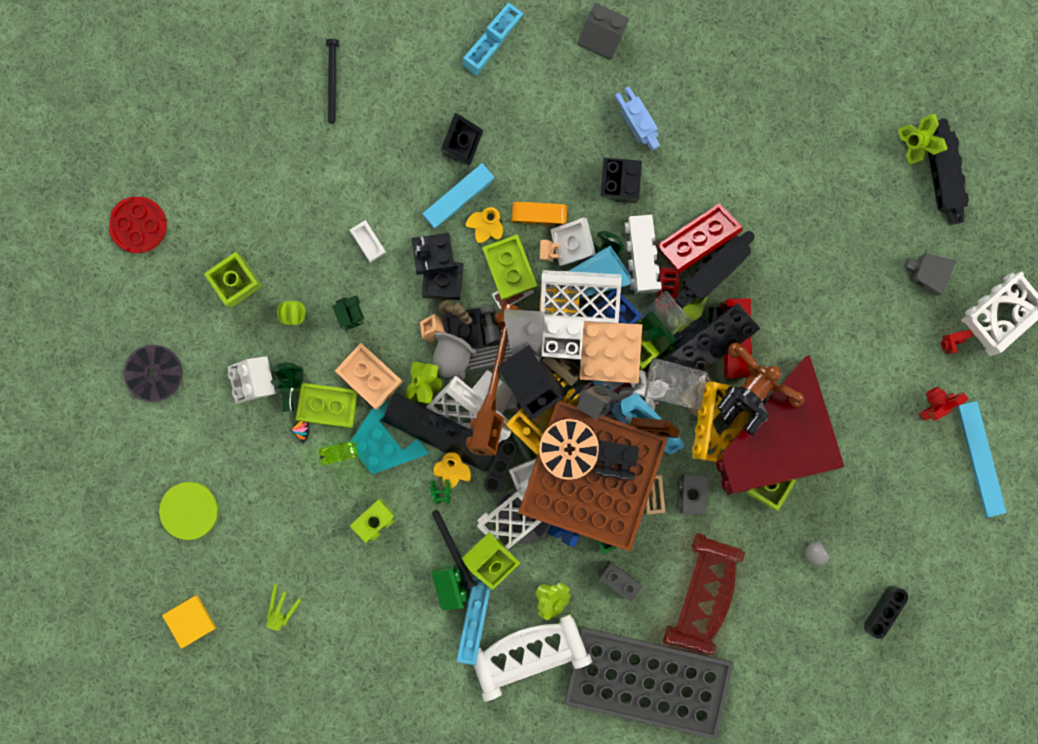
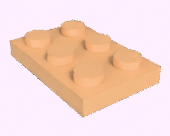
[335,343,403,410]

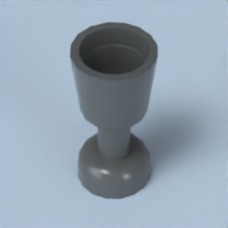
[480,305,501,347]

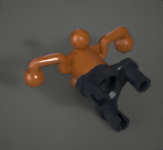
[716,342,804,436]

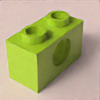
[350,498,396,543]

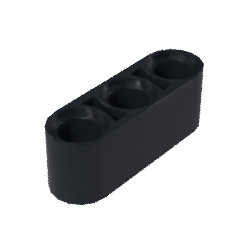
[484,440,517,493]
[864,586,908,639]

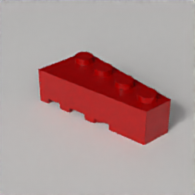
[720,298,752,379]

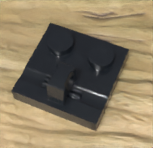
[411,233,455,275]
[422,262,464,300]
[442,308,486,349]

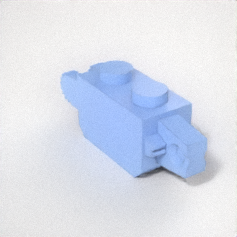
[614,87,660,151]

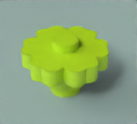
[535,582,571,621]

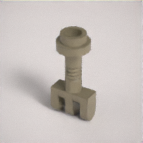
[438,299,472,324]

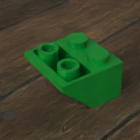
[431,564,467,611]

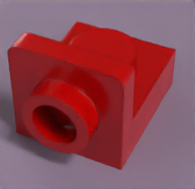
[941,330,973,354]

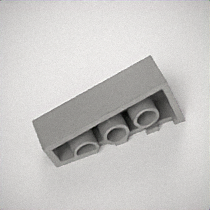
[504,309,544,358]

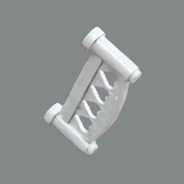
[473,614,593,702]

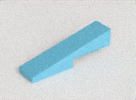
[462,2,524,76]
[422,163,495,229]
[621,393,685,455]

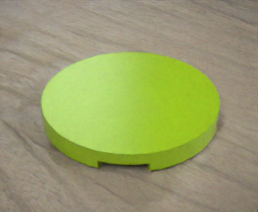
[159,482,219,540]

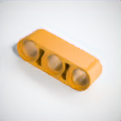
[511,202,568,226]

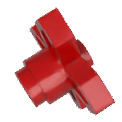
[918,386,969,421]

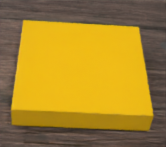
[162,595,216,649]

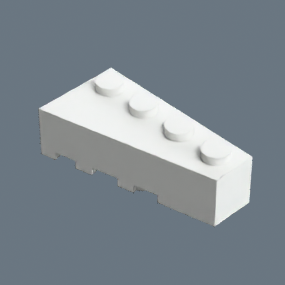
[624,215,662,295]

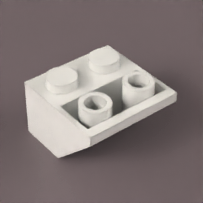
[541,317,584,360]
[228,356,276,404]

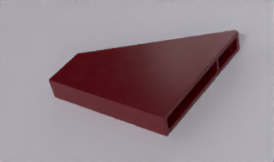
[716,355,845,496]

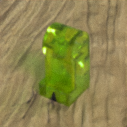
[318,441,359,466]

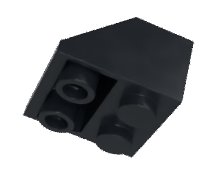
[600,158,642,203]

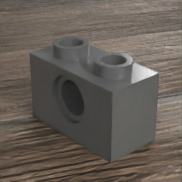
[577,384,619,420]
[677,474,708,515]
[598,560,643,602]

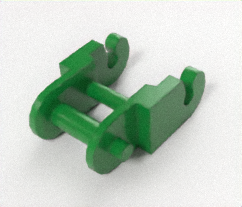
[430,479,452,505]

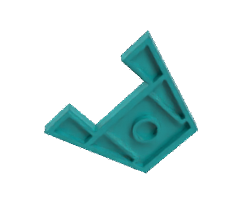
[349,400,430,474]

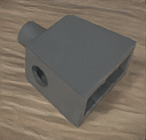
[904,254,956,296]

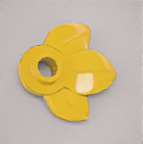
[466,207,503,243]
[433,452,471,489]

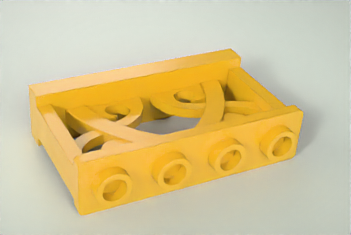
[692,381,749,462]

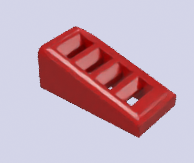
[657,267,680,308]

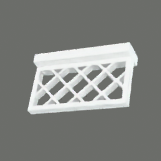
[541,270,622,323]
[426,376,512,443]

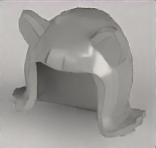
[433,332,477,381]

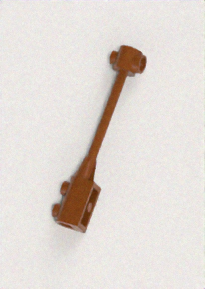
[466,304,522,456]

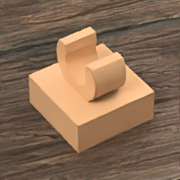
[540,240,561,262]

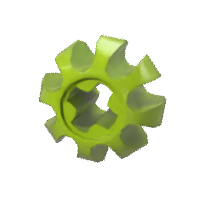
[277,301,306,325]

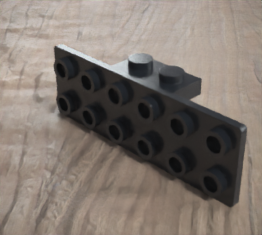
[645,303,760,396]
[383,393,493,471]

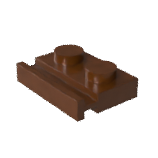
[630,418,680,438]

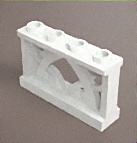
[961,271,1038,356]

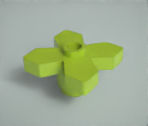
[898,114,947,164]
[405,362,442,404]

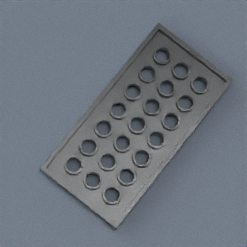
[565,627,733,740]

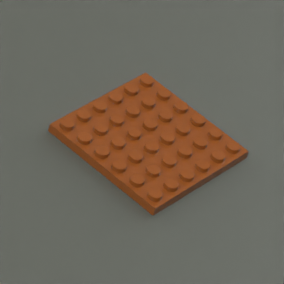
[518,401,668,552]

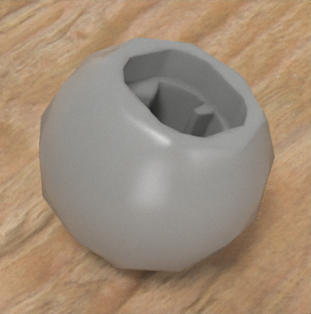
[805,541,830,566]

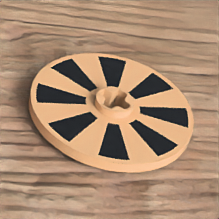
[539,419,599,480]

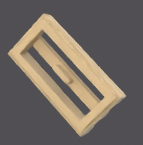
[645,474,666,515]

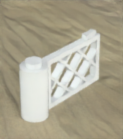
[477,478,542,549]

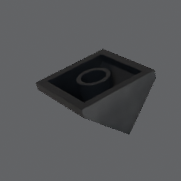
[441,113,483,165]

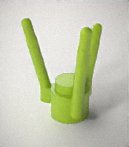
[266,584,301,631]

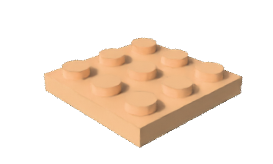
[579,321,642,384]

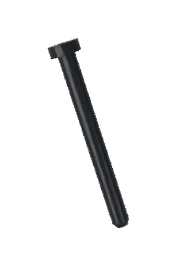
[326,39,339,124]
[432,510,478,591]

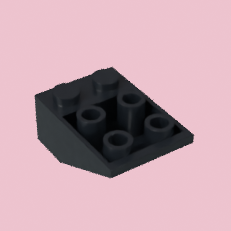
[498,345,565,420]

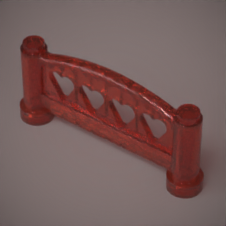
[663,533,745,655]

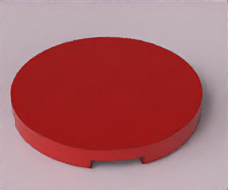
[109,197,167,253]

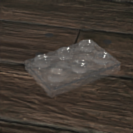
[644,358,708,411]

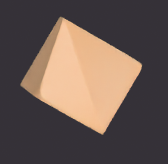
[420,314,445,342]

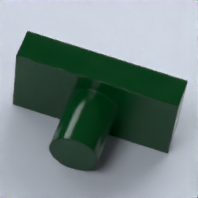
[639,311,677,354]

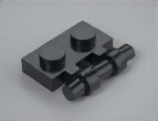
[594,440,639,481]

